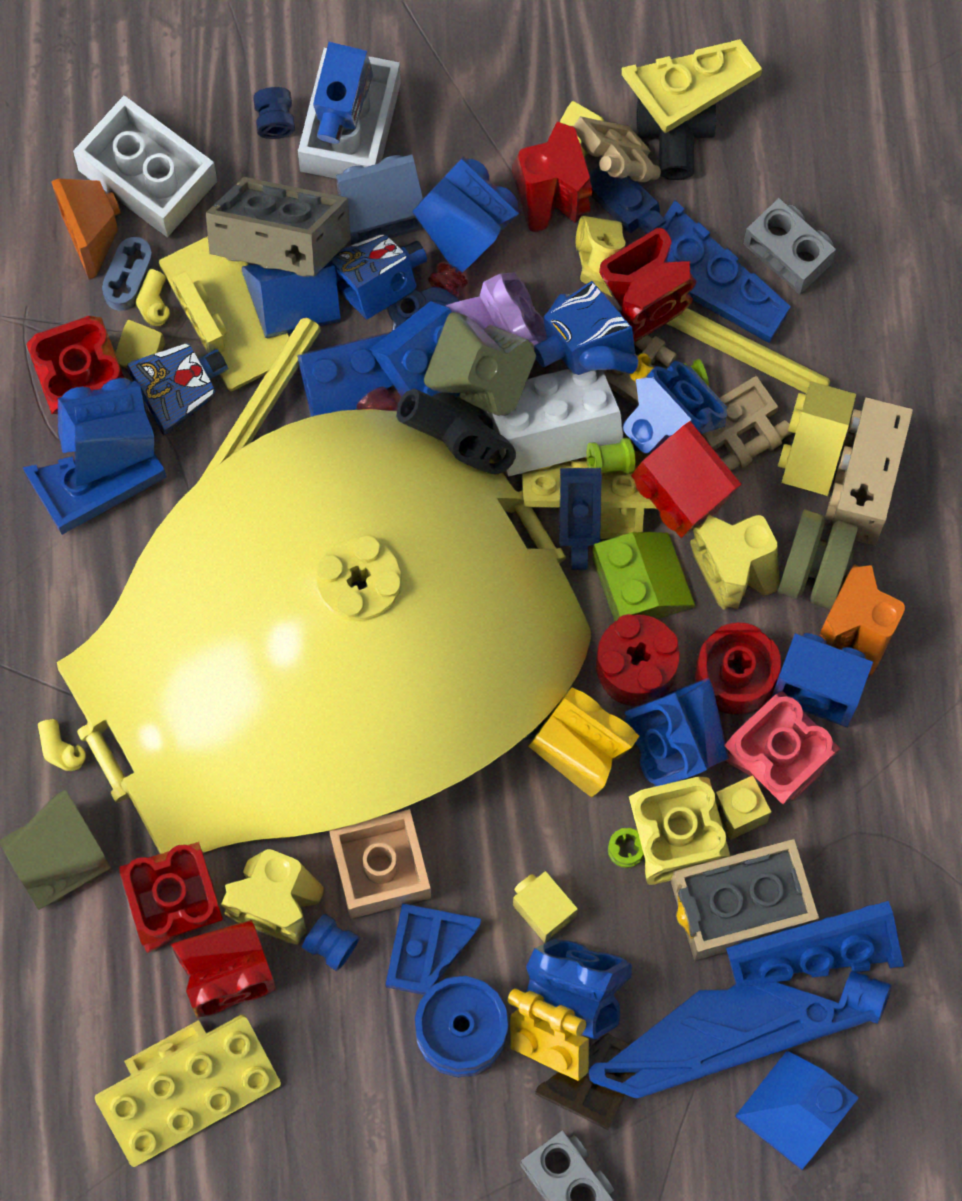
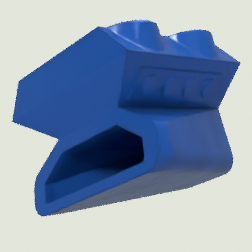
[412,156,521,275]
[623,361,727,454]
[58,378,154,486]
[624,678,729,787]
[526,939,632,1039]

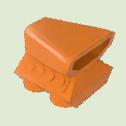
[819,564,905,676]

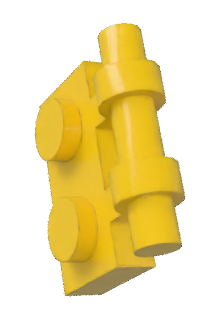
[508,988,589,1081]

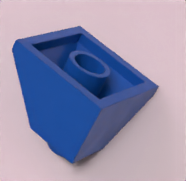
[735,1050,859,1170]

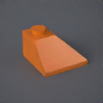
[51,178,121,280]

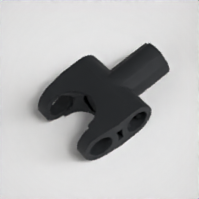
[636,98,716,180]
[396,388,516,475]

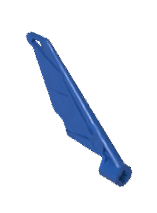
[589,971,892,1098]

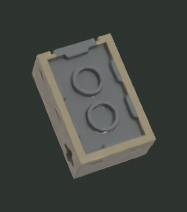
[206,177,351,277]

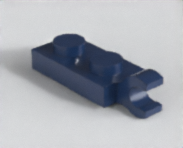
[589,166,668,234]
[559,468,602,570]

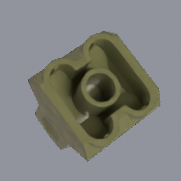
[424,312,536,416]
[0,790,111,910]

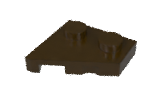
[535,1033,636,1130]

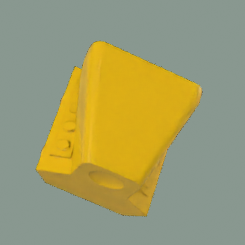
[528,687,639,797]

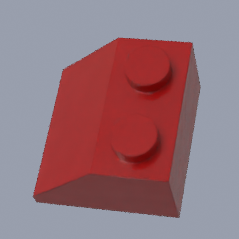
[631,421,742,539]

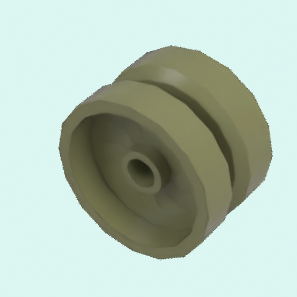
[777,509,858,610]

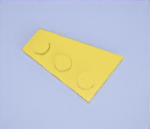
[621,39,762,134]

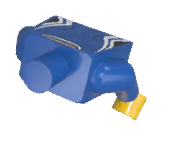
[534,281,654,383]

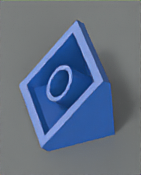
[241,262,341,338]

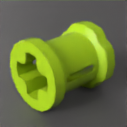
[586,438,635,474]

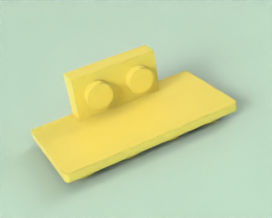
[159,236,289,391]
[522,451,657,539]
[95,1014,281,1167]

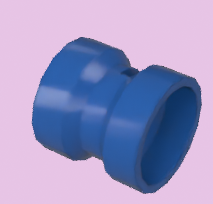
[302,913,360,972]

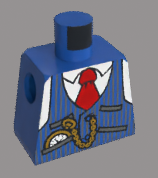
[313,42,373,144]
[329,235,427,320]
[127,343,228,436]

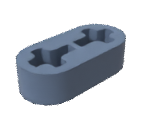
[102,237,153,311]

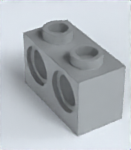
[743,198,836,295]
[520,1130,614,1201]

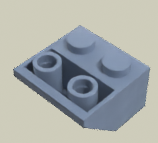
[336,154,424,245]

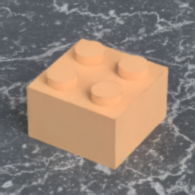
[329,809,431,919]

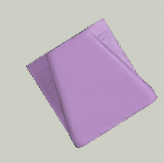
[446,272,546,345]

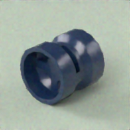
[253,87,295,139]

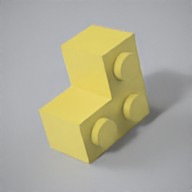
[778,381,856,496]

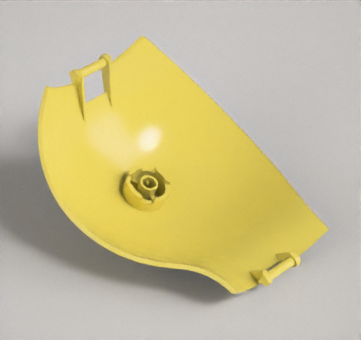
[57,409,591,854]

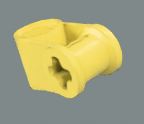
[575,216,626,283]

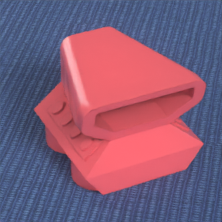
[724,691,841,804]

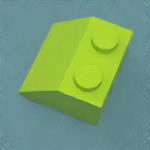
[592,532,695,621]

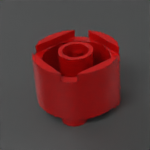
[596,614,680,706]
[695,622,781,714]

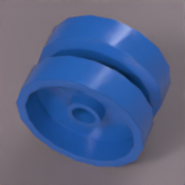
[415,976,508,1078]

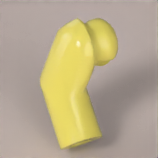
[136,269,170,326]
[38,719,86,771]

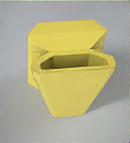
[690,515,780,609]
[629,776,730,885]
[221,849,324,945]

